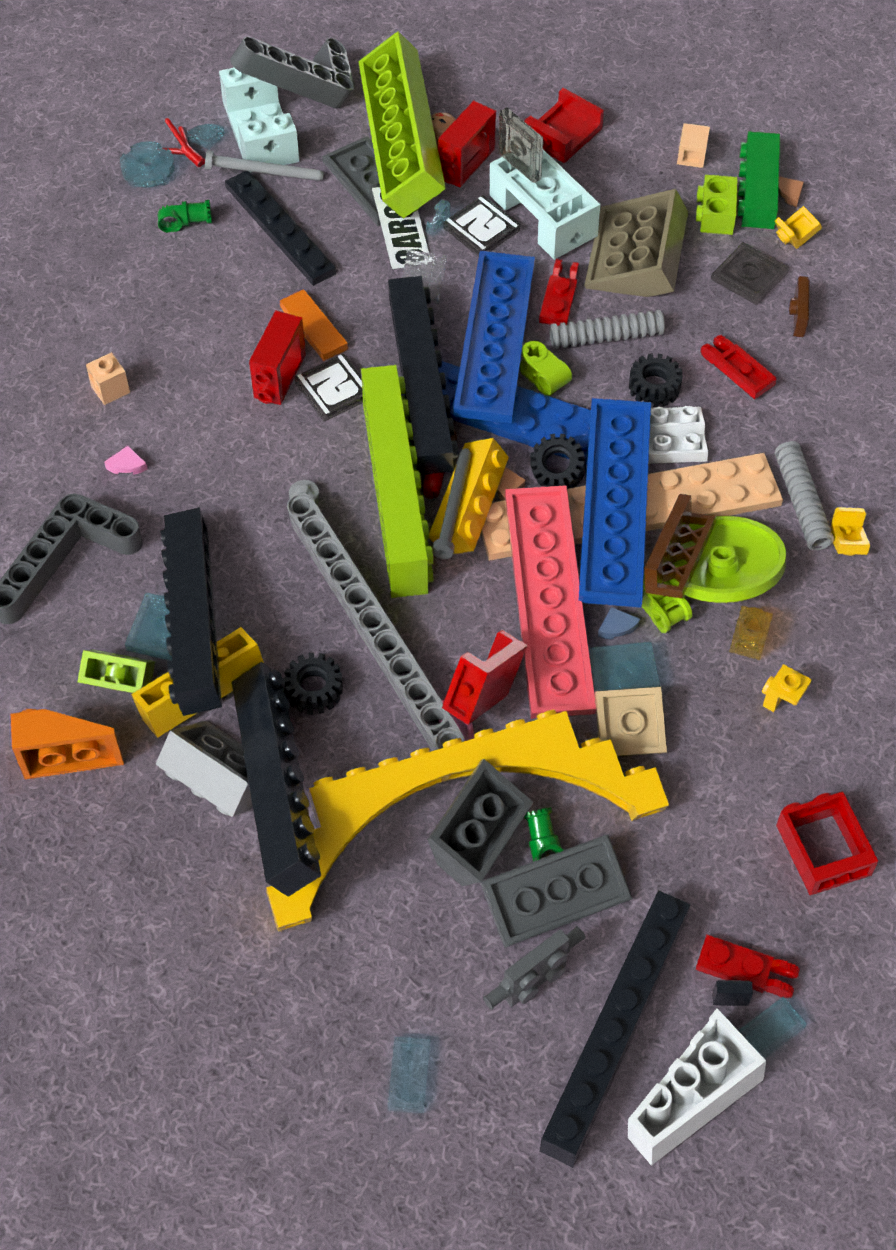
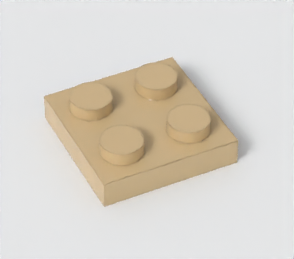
[594,687,667,757]

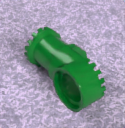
[157,200,212,233]
[523,807,564,862]

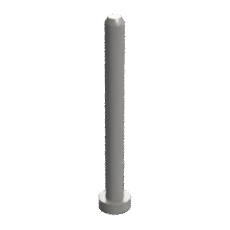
[205,150,324,181]

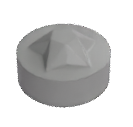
[289,480,319,505]

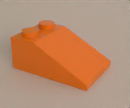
[10,709,124,779]

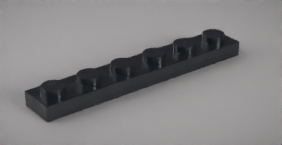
[225,171,336,286]

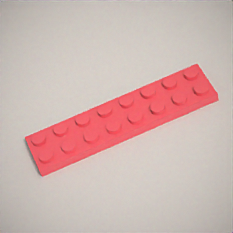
[505,486,596,719]

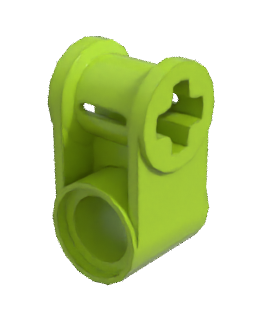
[519,341,572,396]
[642,574,692,633]

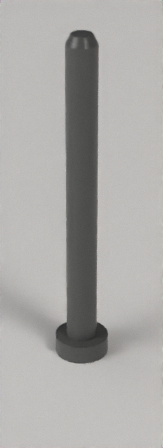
[432,448,471,559]

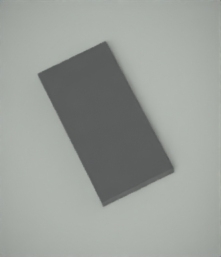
[322,136,424,227]
[480,834,633,948]

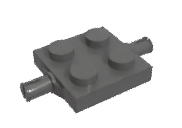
[483,926,586,1010]

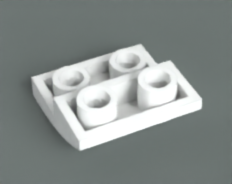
[648,406,708,464]

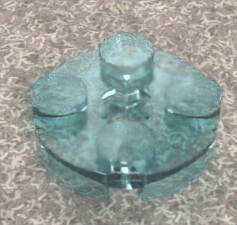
[120,141,175,188]

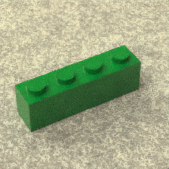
[737,131,780,229]

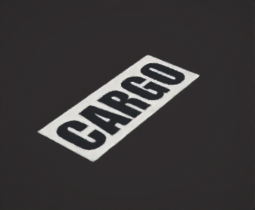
[372,187,432,269]

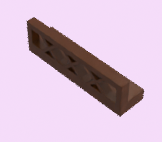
[644,494,716,599]

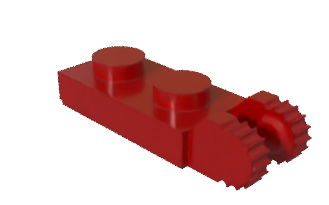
[539,259,579,326]
[700,335,777,400]
[695,934,800,998]

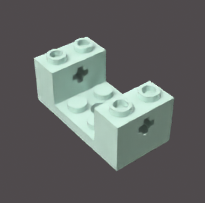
[219,67,299,172]
[490,143,600,260]

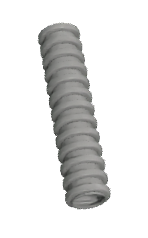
[550,310,665,349]
[774,441,834,550]

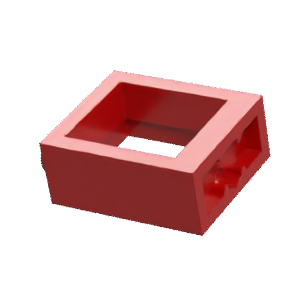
[438,100,496,188]
[249,310,306,405]
[776,791,878,896]

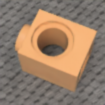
[677,123,710,168]
[86,352,130,405]

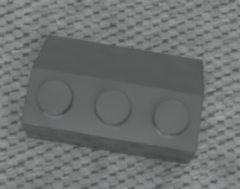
[427,759,533,886]

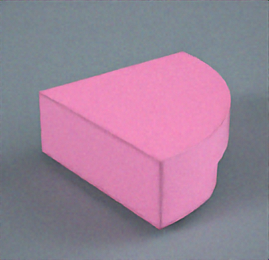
[104,446,147,475]

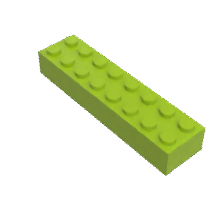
[358,31,446,219]
[361,365,433,598]

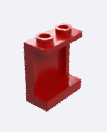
[523,88,604,163]
[442,630,528,725]

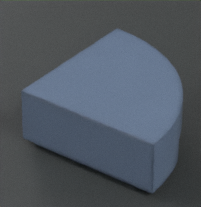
[598,607,640,639]

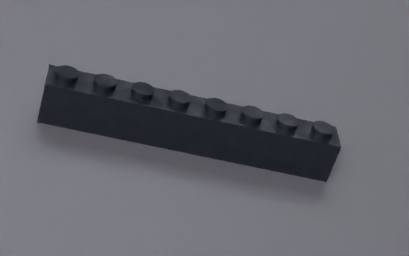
[388,276,459,475]
[160,507,222,716]
[231,661,321,897]
[539,890,691,1168]

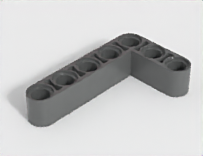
[230,36,354,109]
[0,493,142,624]

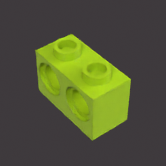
[695,174,737,235]

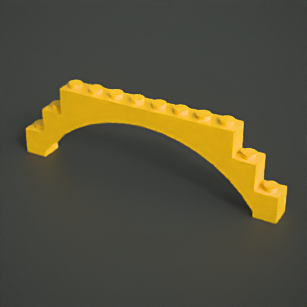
[266,710,669,932]

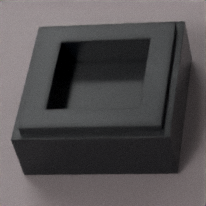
[712,980,753,1006]

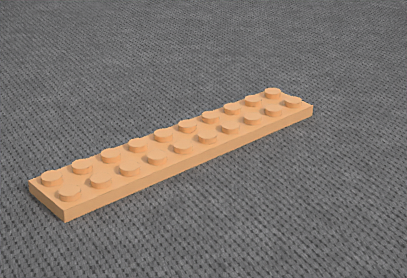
[481,453,783,561]

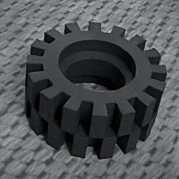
[629,353,683,408]
[530,433,586,489]
[284,652,343,715]

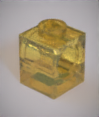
[729,606,773,660]

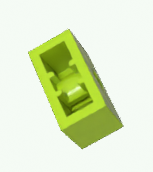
[77,649,155,693]

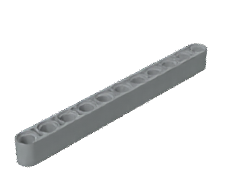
[287,493,465,751]

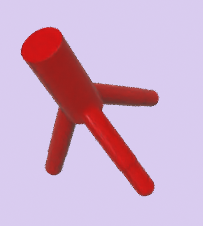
[157,118,205,168]

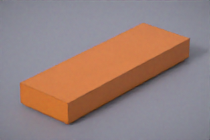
[280,289,348,361]

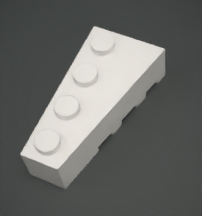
[628,1009,766,1166]

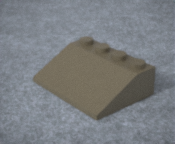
[584,189,688,297]

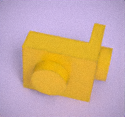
[775,206,822,249]
[830,507,870,556]
[762,664,811,712]

